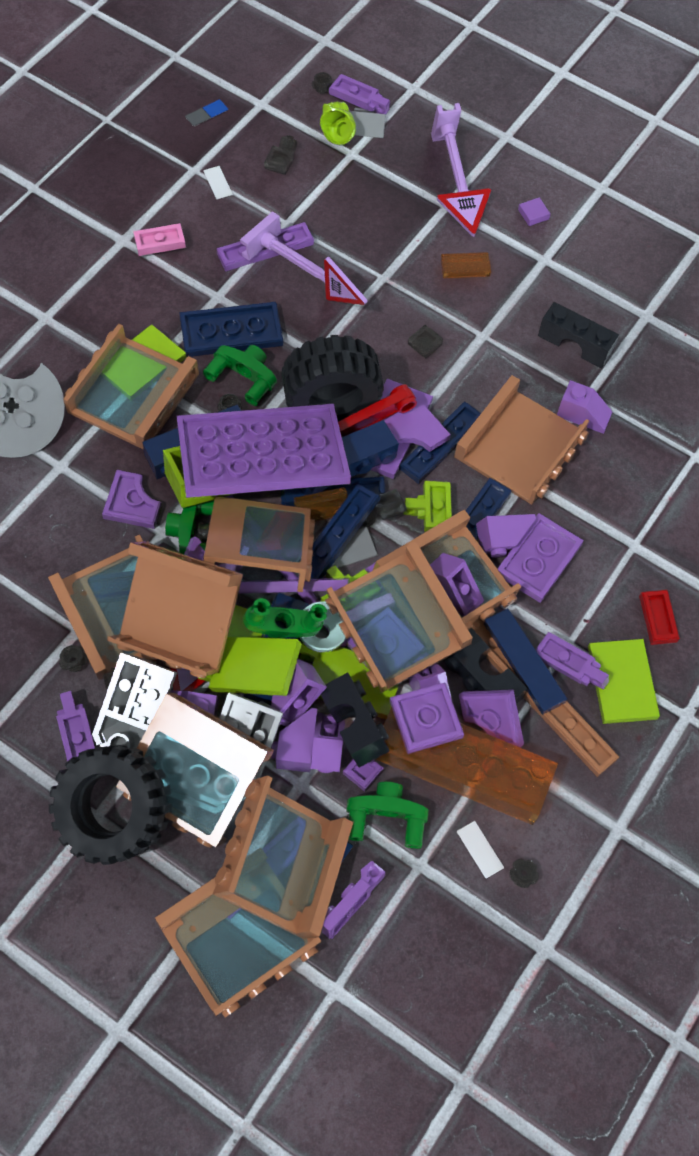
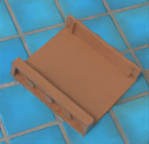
[454,375,589,505]
[107,541,243,678]

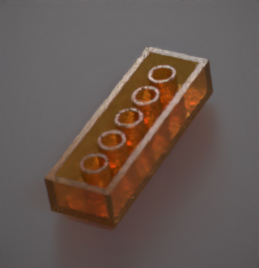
[376,707,558,825]

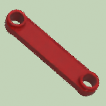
[338,384,417,437]

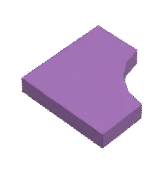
[384,400,450,452]
[102,470,161,529]
[459,690,524,748]

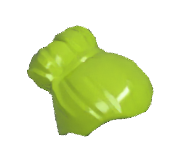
[320,101,356,145]

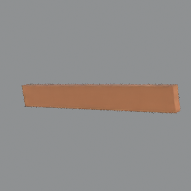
[458,613,619,777]

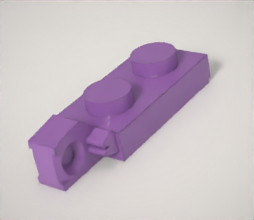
[329,74,390,115]
[536,632,610,690]
[56,691,95,761]
[322,861,385,939]

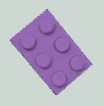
[497,513,584,603]

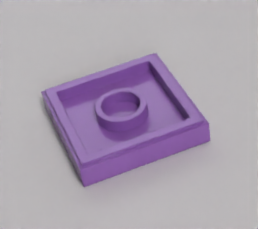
[390,682,464,754]

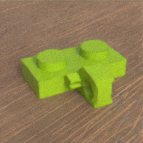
[403,481,452,532]

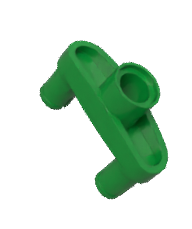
[203,345,277,406]
[165,500,214,554]
[243,598,327,639]
[346,782,429,849]

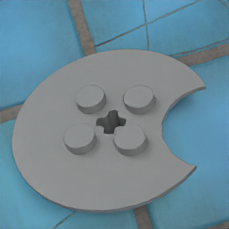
[0,363,65,458]

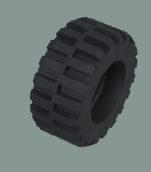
[281,335,384,422]
[48,745,172,865]

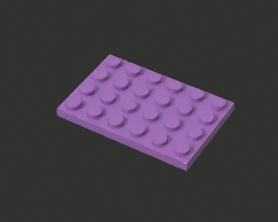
[177,404,351,498]

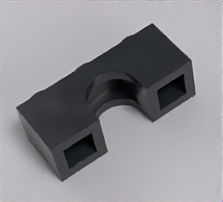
[538,302,620,369]
[444,628,528,704]
[321,672,390,768]

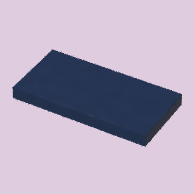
[179,302,283,357]

